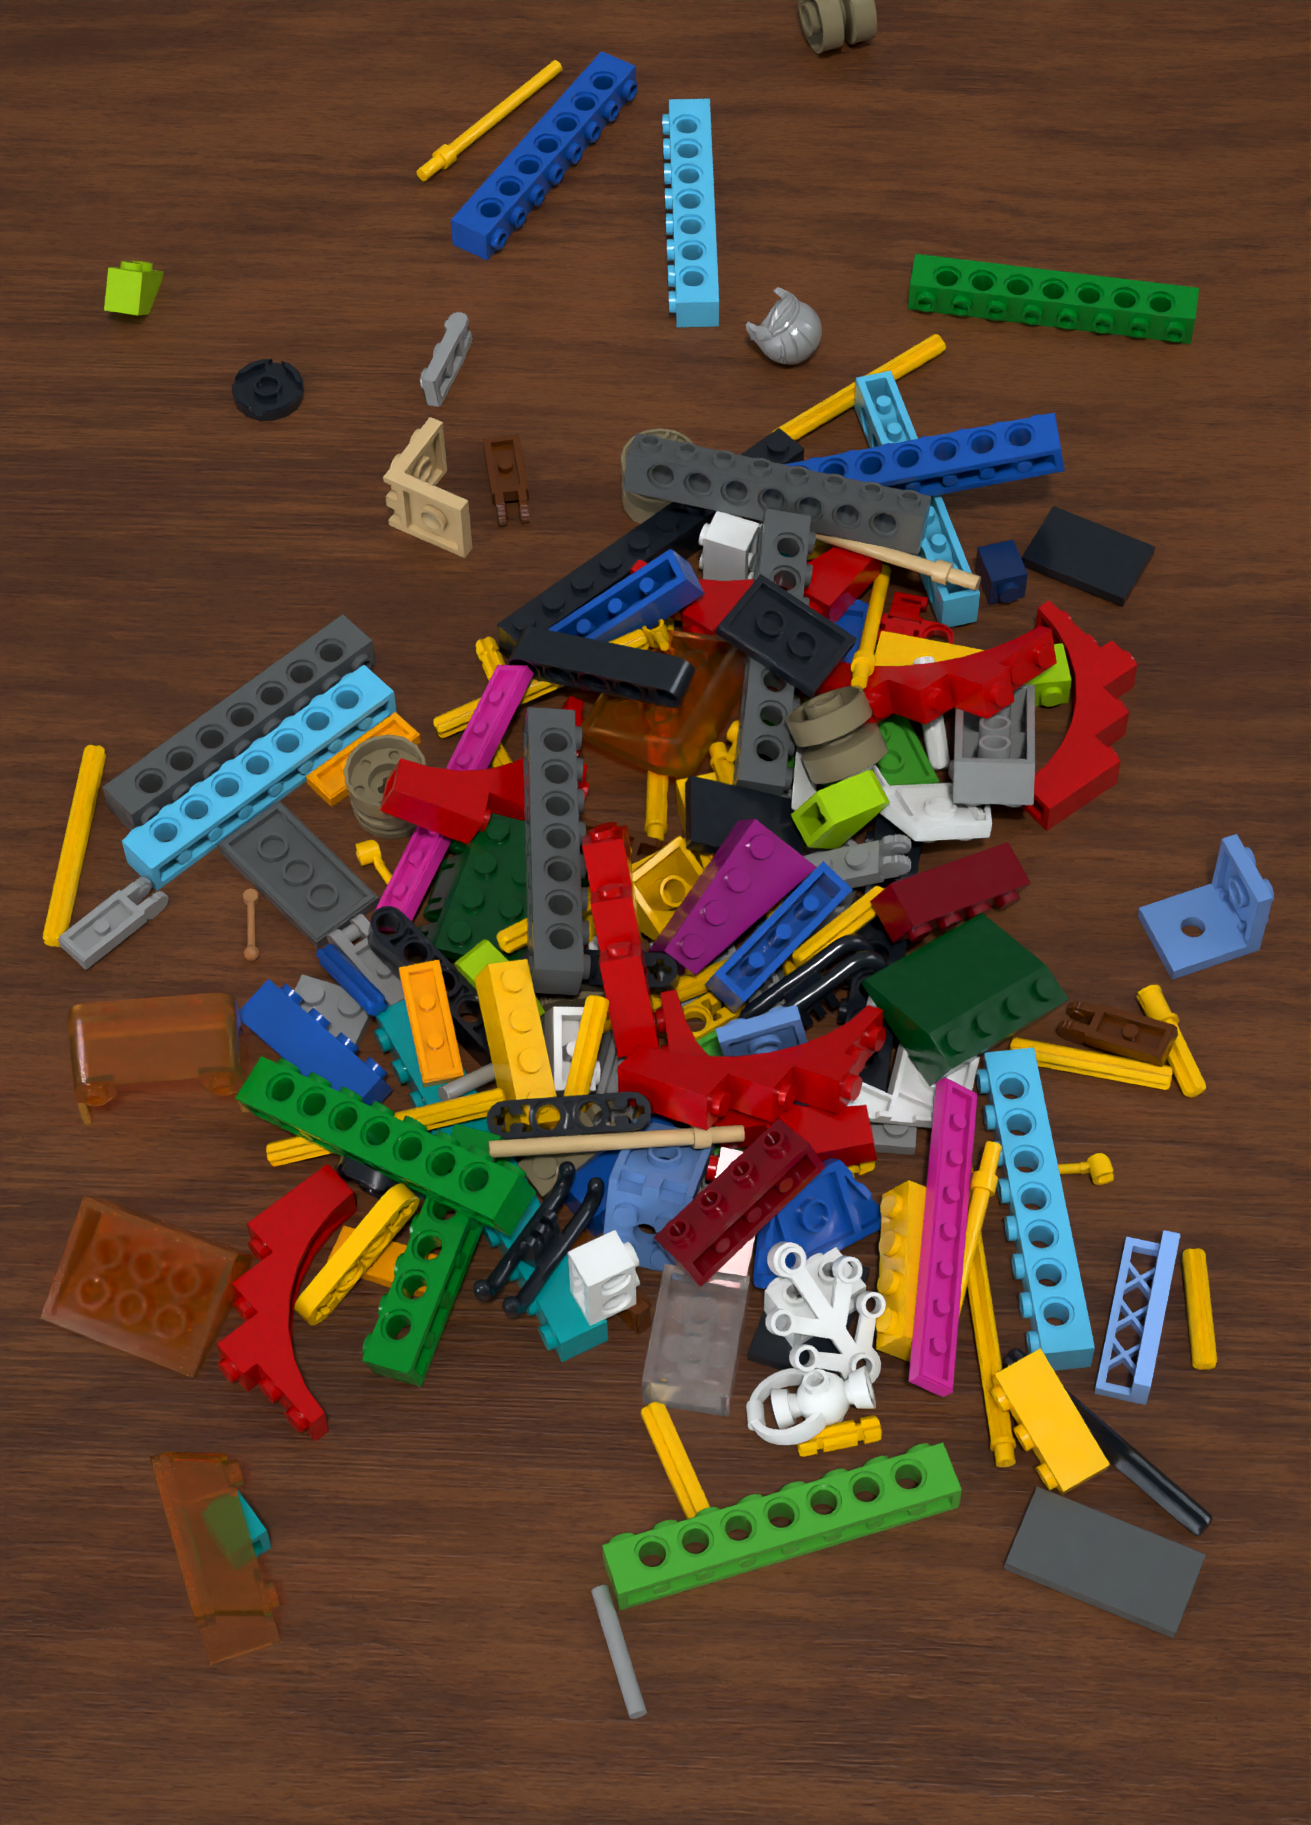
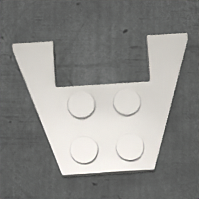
[840,760,992,843]
[846,996,980,1128]

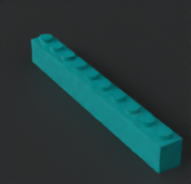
[373,1000,608,1362]

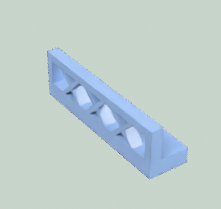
[1094,1230,1180,1405]

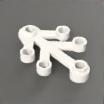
[766,1241,886,1383]

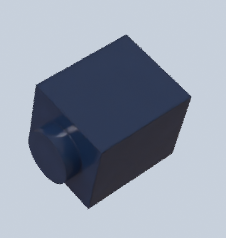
[975,540,1028,605]

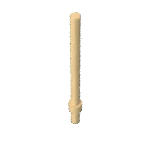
[815,533,981,591]
[488,1125,745,1158]

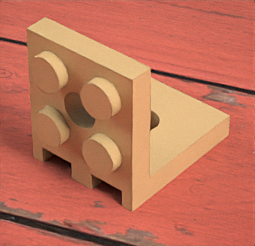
[383,417,472,558]

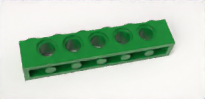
[362,1124,510,1387]

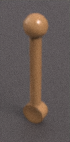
[243,888,260,961]

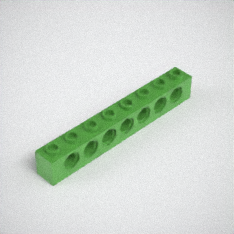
[602,1443,962,1611]

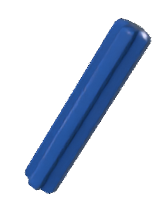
[316,944,388,1016]

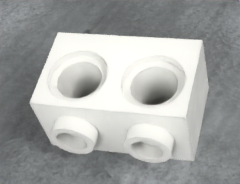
[568,1230,640,1326]

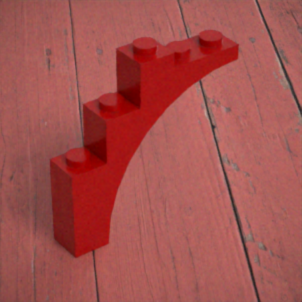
[630,546,882,654]
[1021,600,1138,831]
[798,626,1057,725]
[380,696,589,844]
[582,822,659,1058]
[656,990,878,1166]
[617,1005,886,1130]
[217,1164,357,1442]

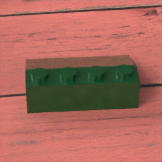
[861,913,1069,1087]

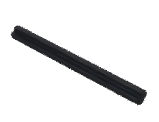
[1002,1348,1213,1536]

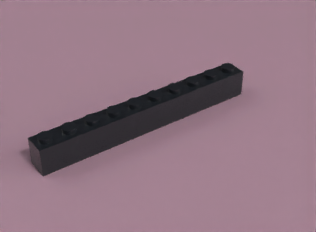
[497,428,804,660]

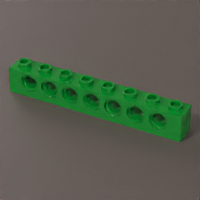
[908,254,1199,344]
[235,1056,536,1236]

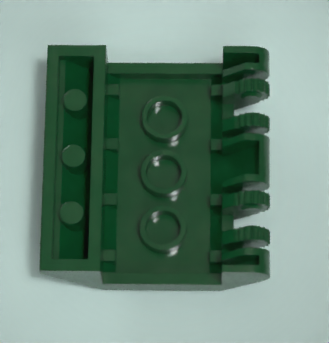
[407,813,590,996]

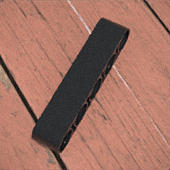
[508,627,695,708]
[367,906,492,1067]

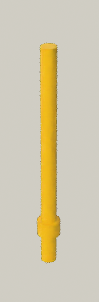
[416,60,563,181]
[851,564,891,689]
[959,1141,1002,1317]

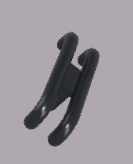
[737,934,889,1029]
[473,1161,605,1318]

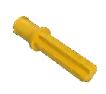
[1136,985,1206,1098]

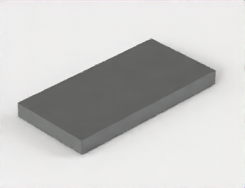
[217,800,379,950]
[1004,1486,1206,1639]

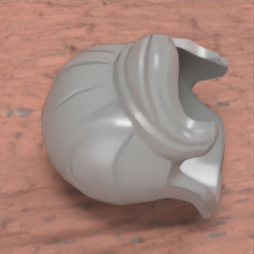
[746,287,822,365]

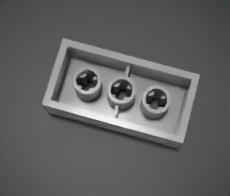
[953,685,1035,807]

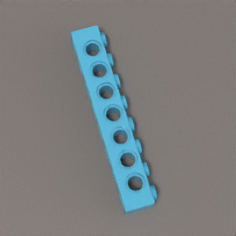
[662,99,719,327]
[854,370,980,627]
[122,665,397,891]
[976,1047,1095,1371]

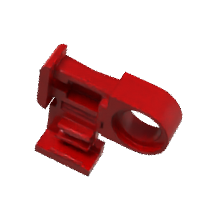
[876,591,954,647]

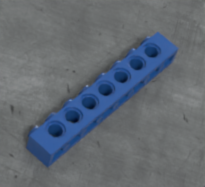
[451,51,638,261]
[777,413,1065,507]

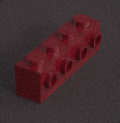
[870,842,1031,944]
[653,1118,826,1287]

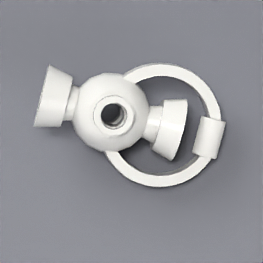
[746,1366,876,1445]

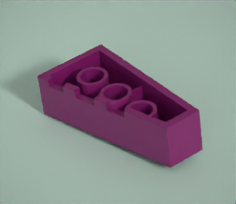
[648,819,817,975]

